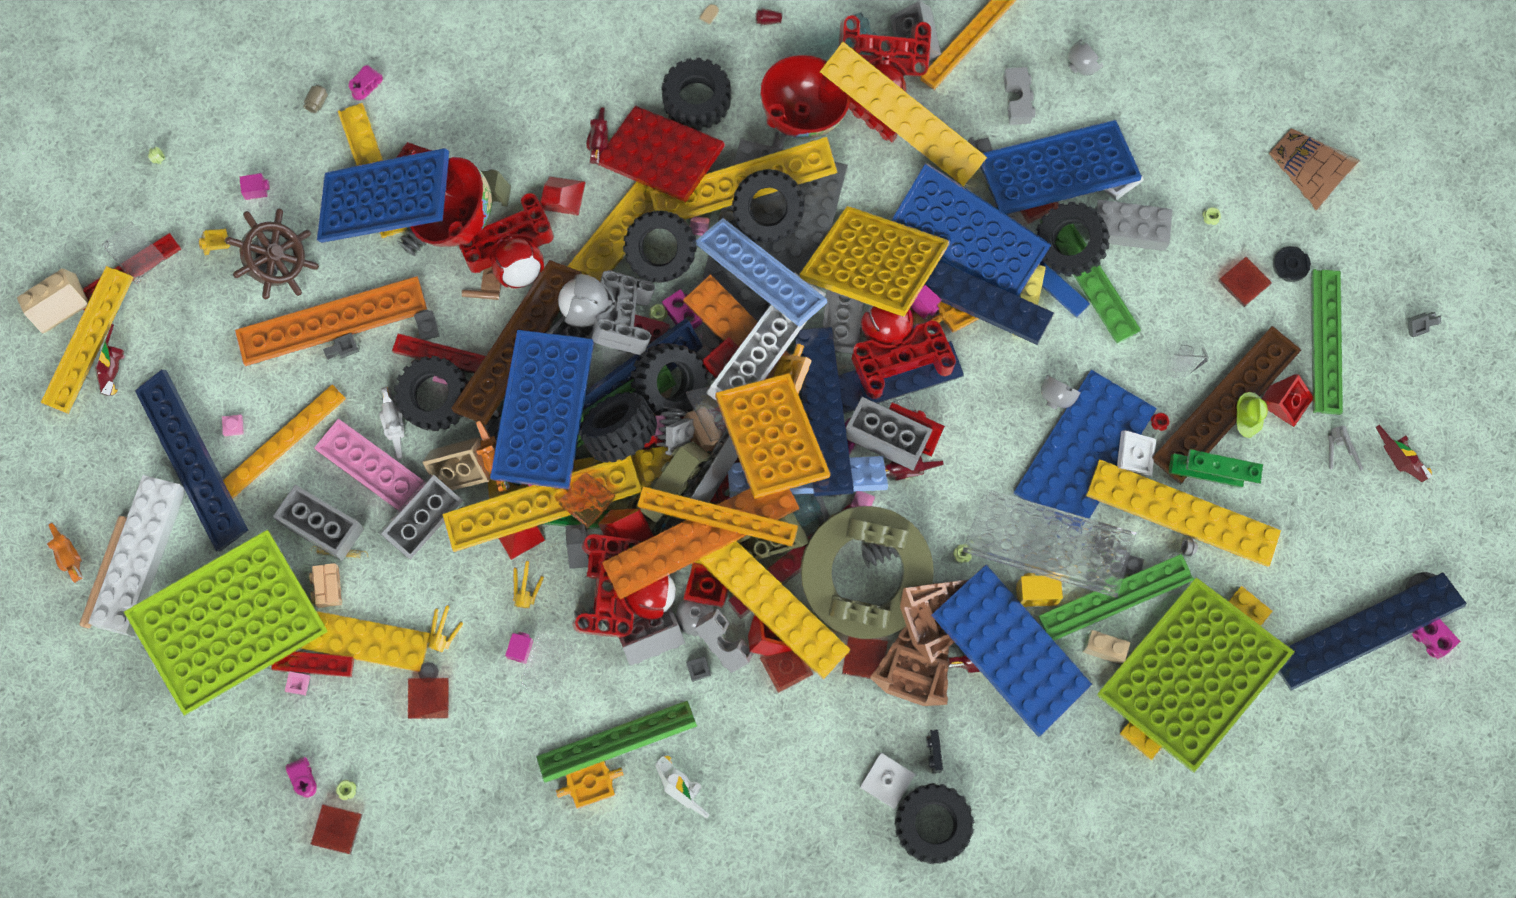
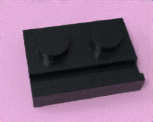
[926,729,943,774]

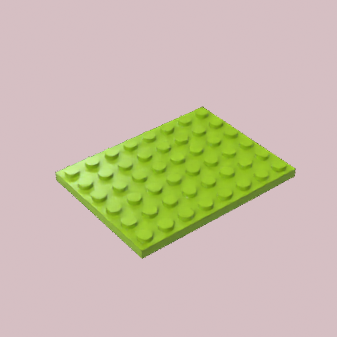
[124,530,328,716]
[1097,577,1295,773]

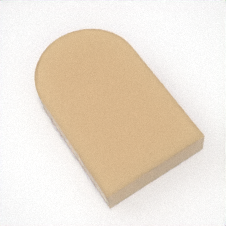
[699,5,719,25]

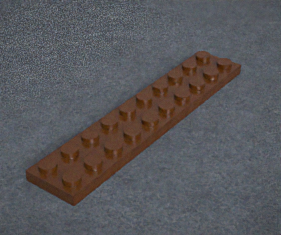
[452,260,582,425]
[1152,326,1301,485]

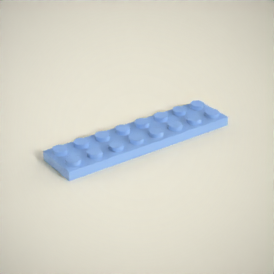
[696,218,827,327]
[728,456,888,497]

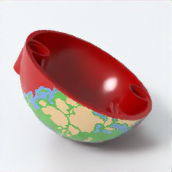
[761,55,851,139]
[410,157,492,247]

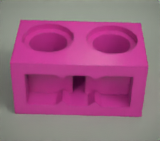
[662,289,702,329]
[1412,619,1461,659]

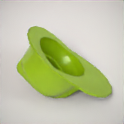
[1237,392,1268,438]

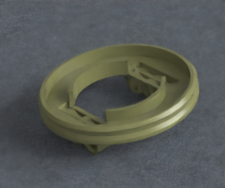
[801,506,934,639]

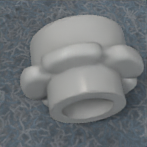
[1181,538,1198,557]

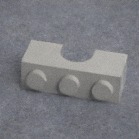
[1003,67,1035,125]
[695,608,753,673]

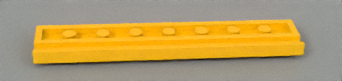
[338,103,408,239]
[41,266,133,414]

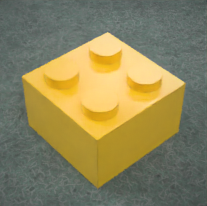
[1016,572,1063,607]

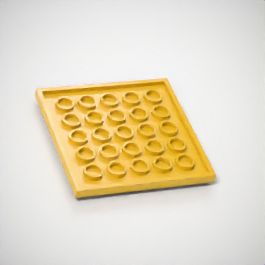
[800,206,949,317]

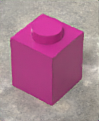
[239,173,270,200]
[911,285,941,319]
[505,632,533,664]

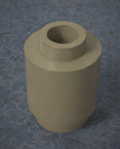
[303,85,328,113]

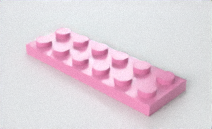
[314,419,424,510]

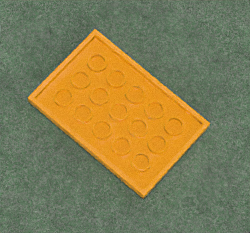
[715,373,830,499]

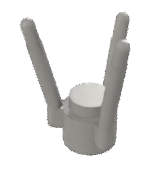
[1328,426,1363,470]

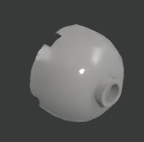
[1068,39,1103,76]
[1041,375,1081,410]
[676,600,714,636]

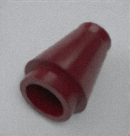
[756,8,782,26]

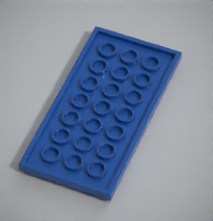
[980,120,1142,214]
[317,148,449,243]
[891,163,1052,296]
[490,330,594,489]
[1013,370,1157,534]
[931,565,1092,737]

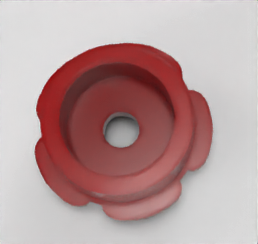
[1151,413,1170,431]

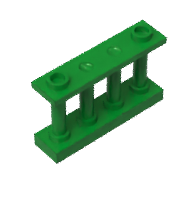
[1169,449,1263,487]

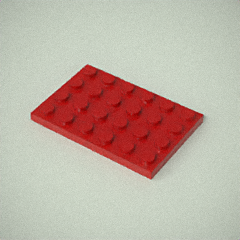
[597,105,725,202]

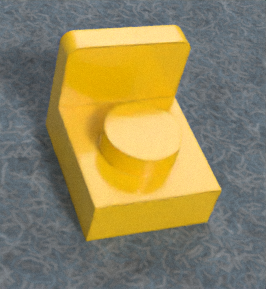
[199,229,230,255]

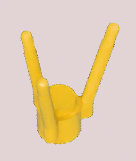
[513,561,544,609]
[428,605,463,652]

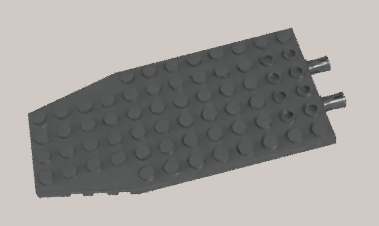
[702,132,848,350]

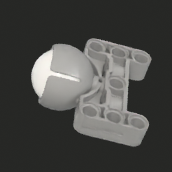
[558,271,655,354]

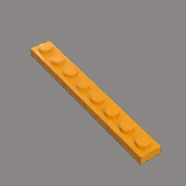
[920,0,1017,90]
[223,384,346,499]
[638,487,798,547]

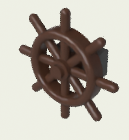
[225,208,319,300]

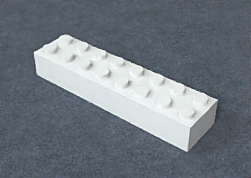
[707,272,826,401]
[89,475,186,637]

